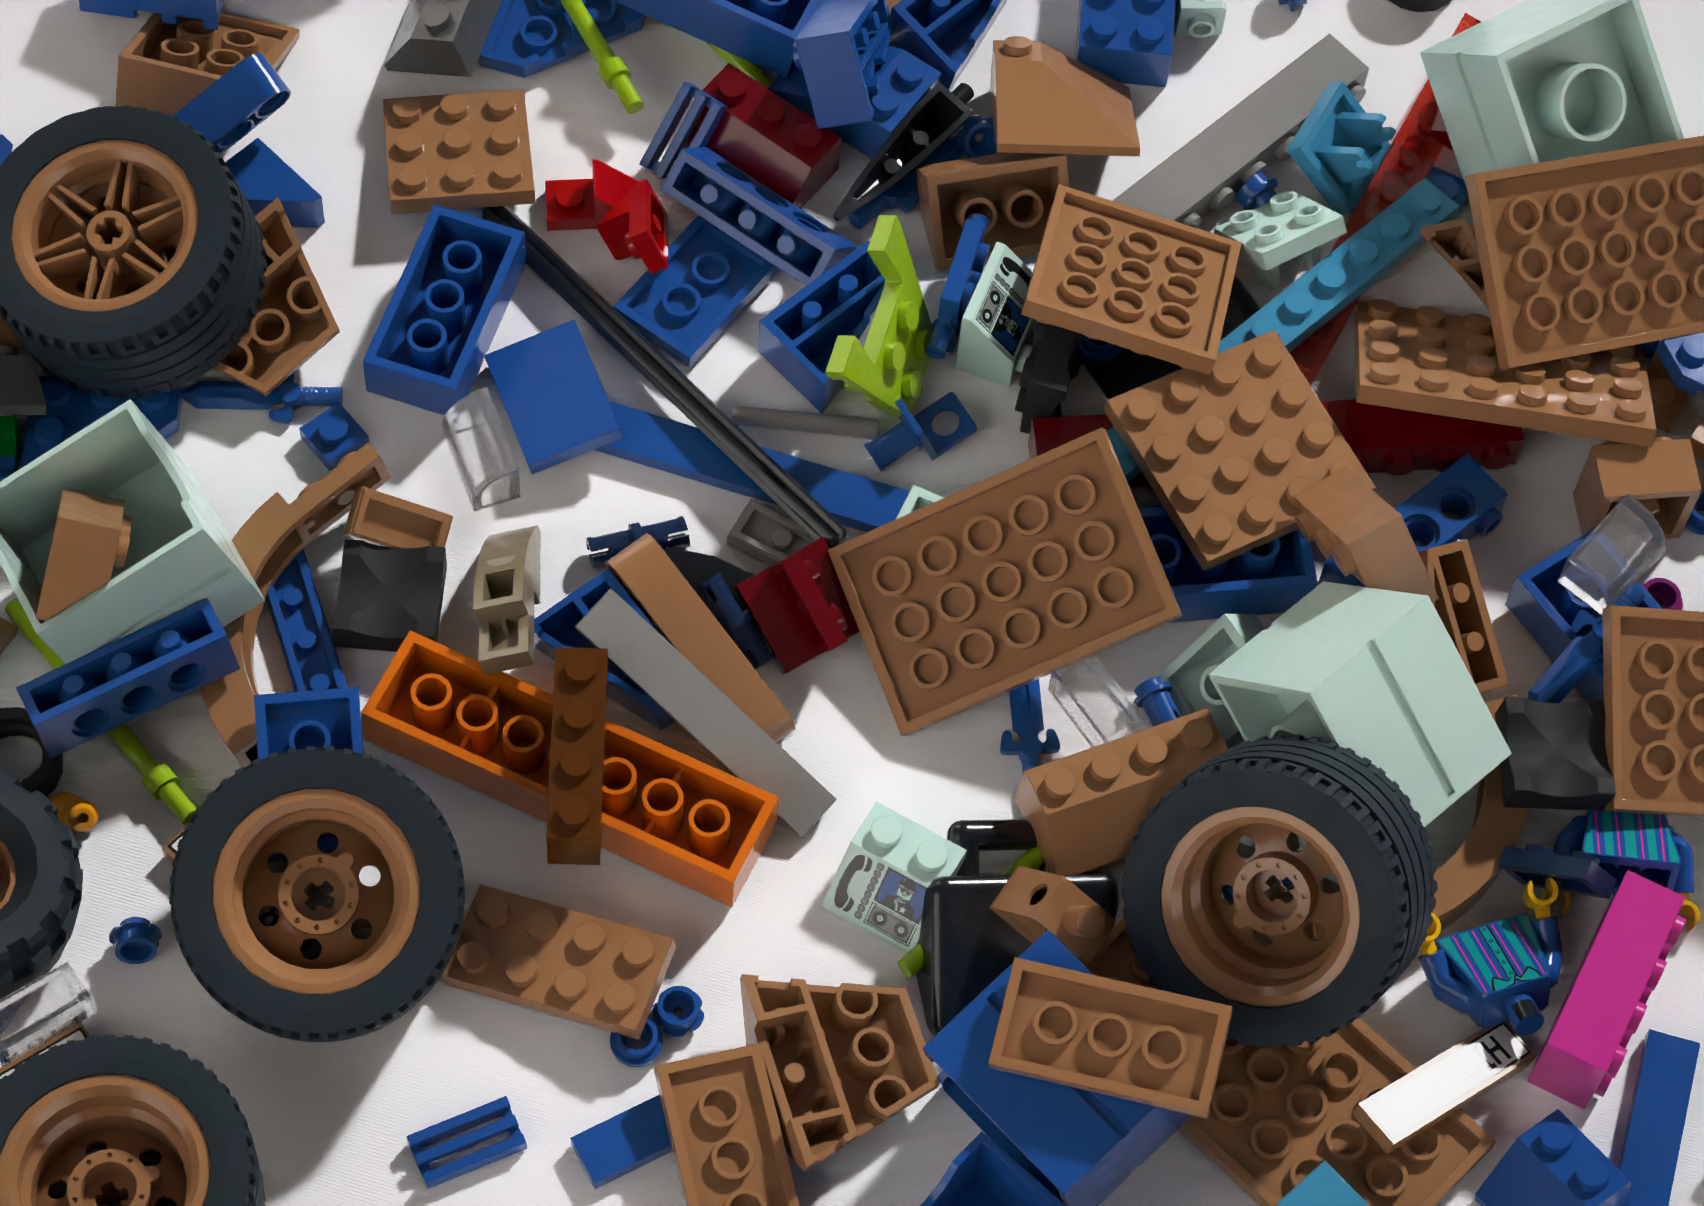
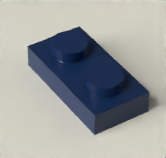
[1498,844,1616,899]

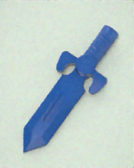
[848,136,963,230]
[182,372,343,424]
[1527,585,1646,703]
[1000,679,1060,775]

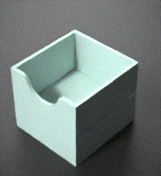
[1419,0,1684,188]
[0,399,265,664]
[1208,581,1512,827]

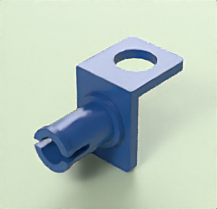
[864,392,977,471]

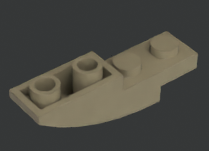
[473,525,541,675]

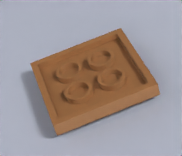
[383,89,535,214]

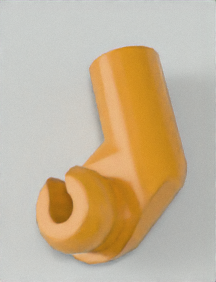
[48,791,99,833]

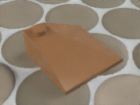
[115,11,300,115]
[990,36,1140,157]

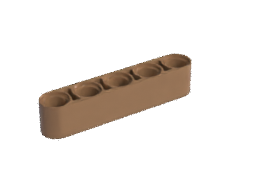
[605,533,795,743]

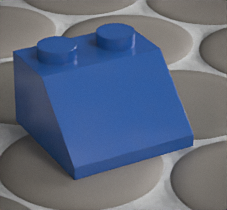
[1475,1109,1631,1206]

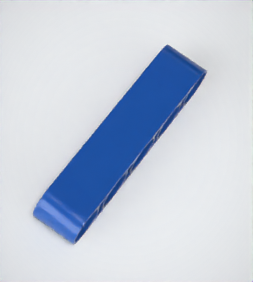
[173,53,291,155]

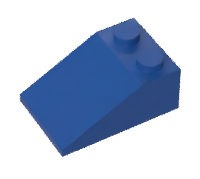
[768,46,942,159]
[254,687,364,863]

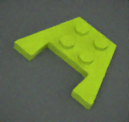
[825,215,933,418]

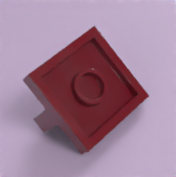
[734,537,860,675]

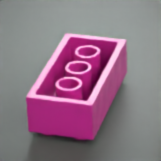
[1527,870,1687,1109]

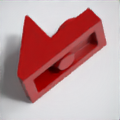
[545,159,639,231]
[597,179,668,274]

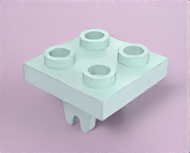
[1214,191,1347,291]

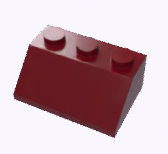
[676,63,841,209]

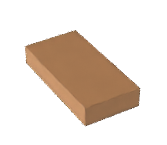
[343,486,453,549]

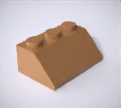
[915,153,1069,270]
[1293,467,1439,603]
[36,487,132,621]

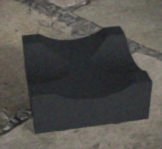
[1015,321,1084,434]
[332,539,447,652]
[1495,696,1616,811]

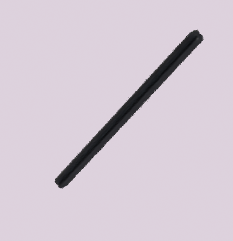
[482,206,847,549]

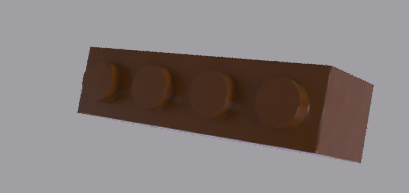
[546,647,608,865]

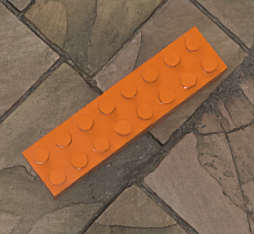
[361,630,779,907]

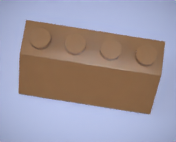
[1013,708,1228,876]

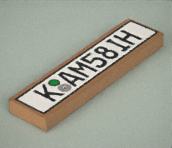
[1352,1022,1536,1154]

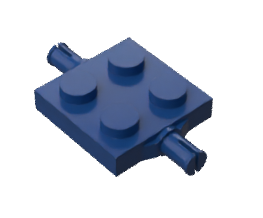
[925,214,991,359]

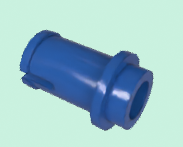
[1134,676,1182,726]

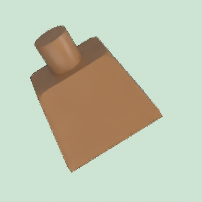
[989,866,1116,965]

